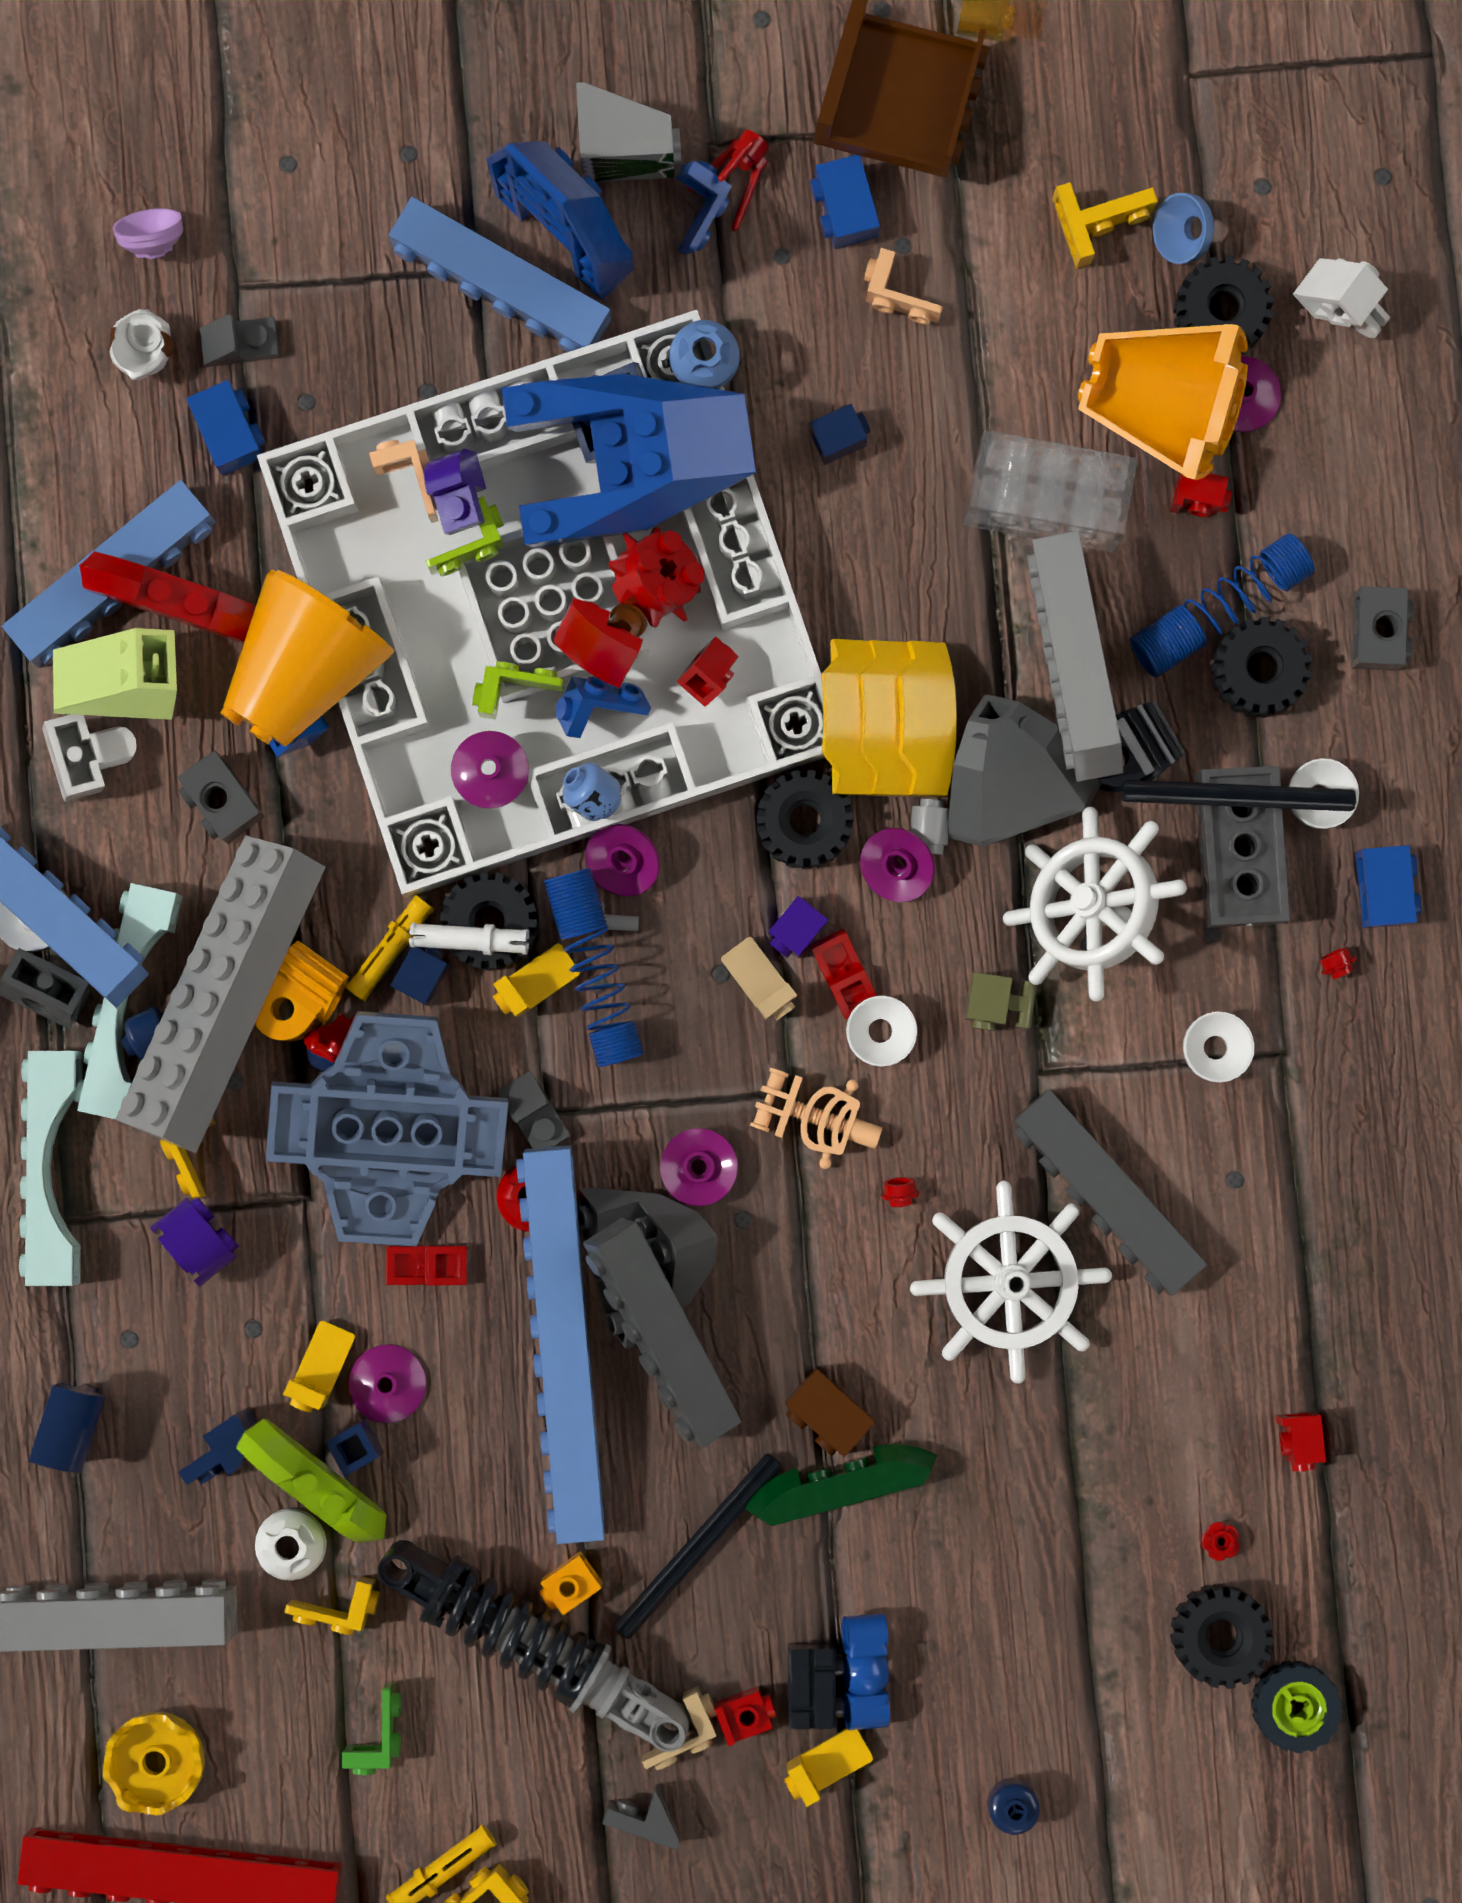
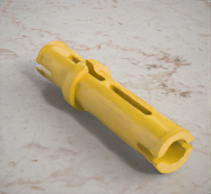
[345,894,435,1001]
[386,1824,497,1903]

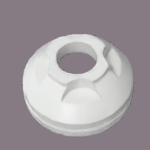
[1288,758,1359,829]
[846,996,917,1067]
[1183,1012,1255,1083]
[255,1508,327,1581]

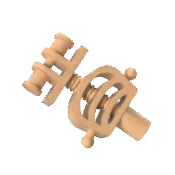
[750,1067,883,1169]

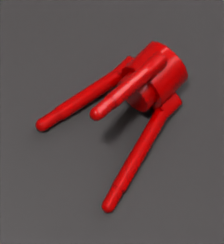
[688,130,769,231]

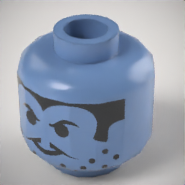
[562,763,621,821]

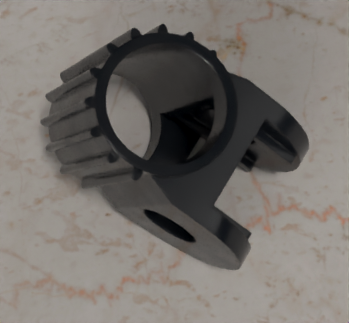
[1096,700,1186,793]

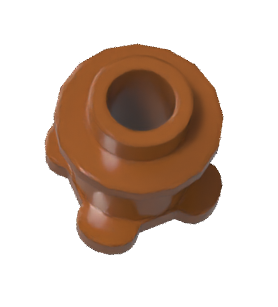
[607,604,647,637]

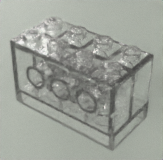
[963,430,1138,553]

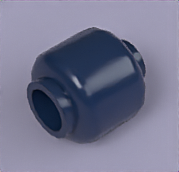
[121,1006,165,1060]
[987,1778,1040,1835]

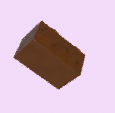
[785,1367,875,1457]

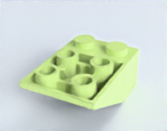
[53,628,177,720]

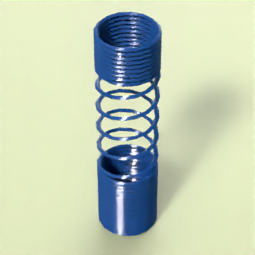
[1129,533,1315,678]
[543,867,645,1067]

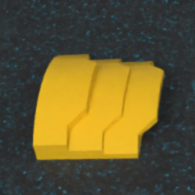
[821,639,957,798]

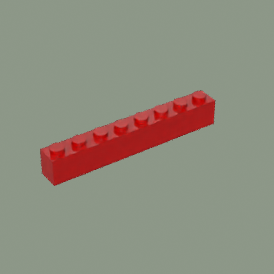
[17,1828,343,1903]

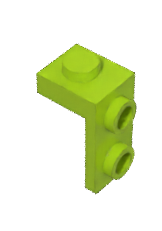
[426,496,504,576]
[472,661,565,720]

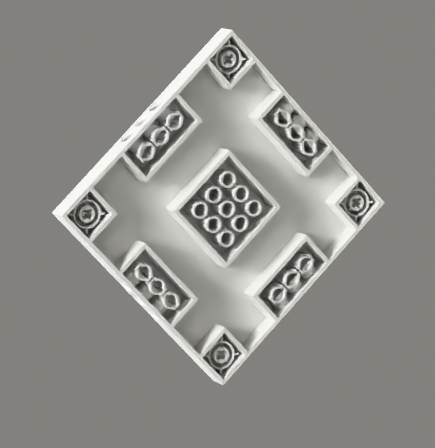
[257,310,825,898]

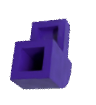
[424,449,487,535]

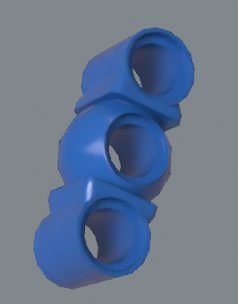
[842,1614,890,1730]

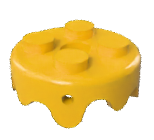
[103,1711,205,1815]

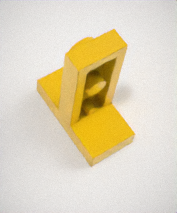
[1052,182,1158,269]

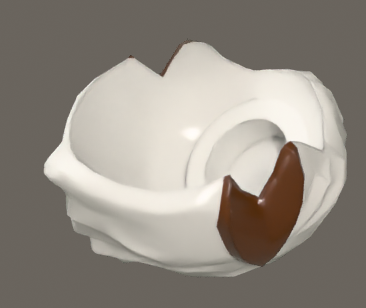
[108,309,173,381]

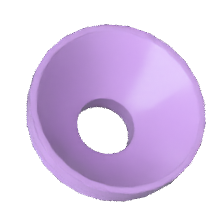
[113,208,184,259]

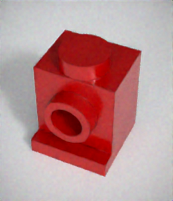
[1170,473,1232,518]
[676,636,739,707]
[1275,1411,1326,1472]
[715,1686,777,1747]

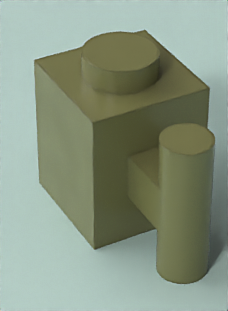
[964,972,1037,1031]

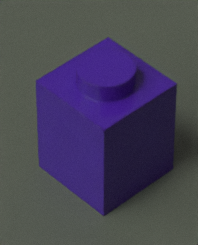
[768,896,828,958]

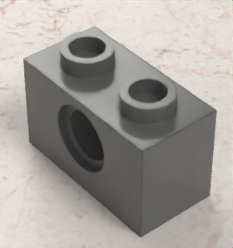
[1351,586,1414,671]
[177,750,265,843]
[0,948,90,1029]

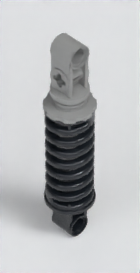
[377,1540,691,1752]

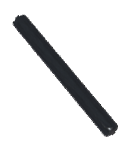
[1121,780,1356,811]
[614,1453,782,1639]

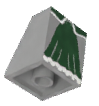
[576,82,682,182]

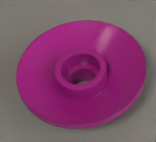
[1234,356,1281,432]
[451,731,529,809]
[585,824,660,896]
[860,828,935,902]
[660,1128,738,1206]
[348,1345,426,1423]

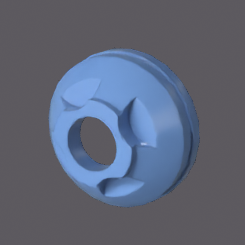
[1153,193,1214,264]
[669,320,740,389]

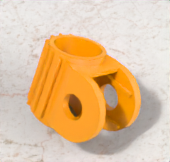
[255,940,349,1042]

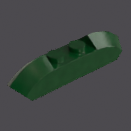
[745,1444,937,1526]

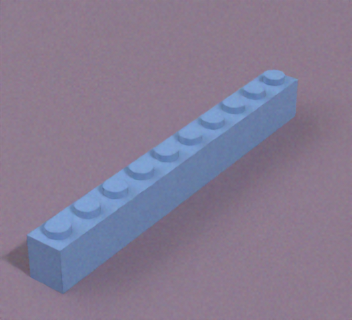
[517,1145,605,1544]

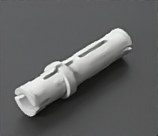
[409,922,529,955]

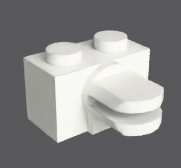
[1293,258,1390,338]
[42,714,137,802]

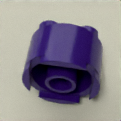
[150,1197,239,1287]

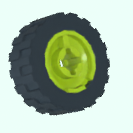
[1251,1660,1342,1753]

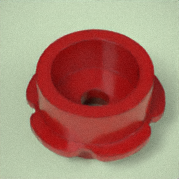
[1319,947,1357,979]
[881,1177,919,1207]
[1201,1522,1240,1561]

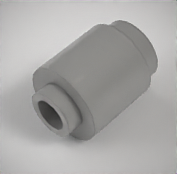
[910,799,949,855]

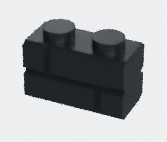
[787,1643,844,1729]

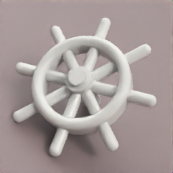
[1003,807,1187,1002]
[910,1180,1112,1384]

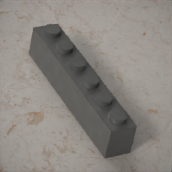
[1012,1089,1207,1296]
[583,1218,741,1448]

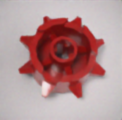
[609,527,704,628]

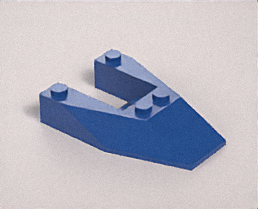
[486,141,634,301]
[501,374,757,548]

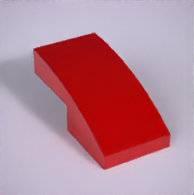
[809,929,877,1020]
[385,1246,467,1286]

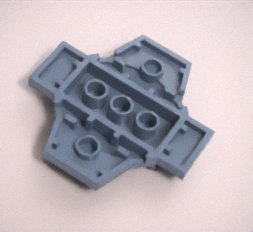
[266,1011,508,1246]

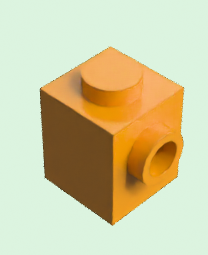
[539,1551,603,1615]

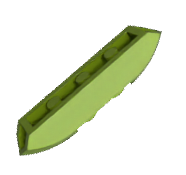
[236,1419,387,1543]

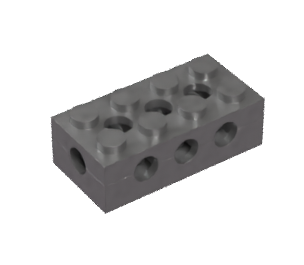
[1195,766,1290,928]

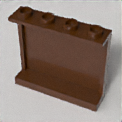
[814,0,990,178]

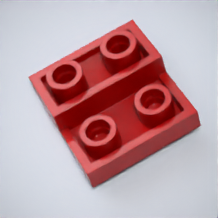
[553,598,643,688]

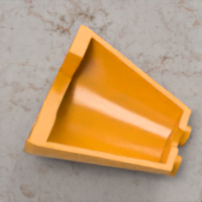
[1078,324,1248,480]
[220,569,395,747]

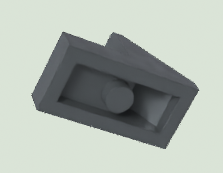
[200,314,281,367]
[498,1070,571,1148]
[602,1784,680,1850]

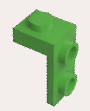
[342,1682,401,1775]

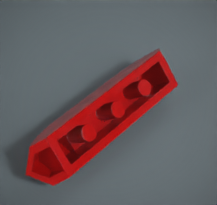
[79,551,256,643]

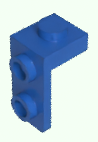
[675,160,732,255]
[556,676,651,738]

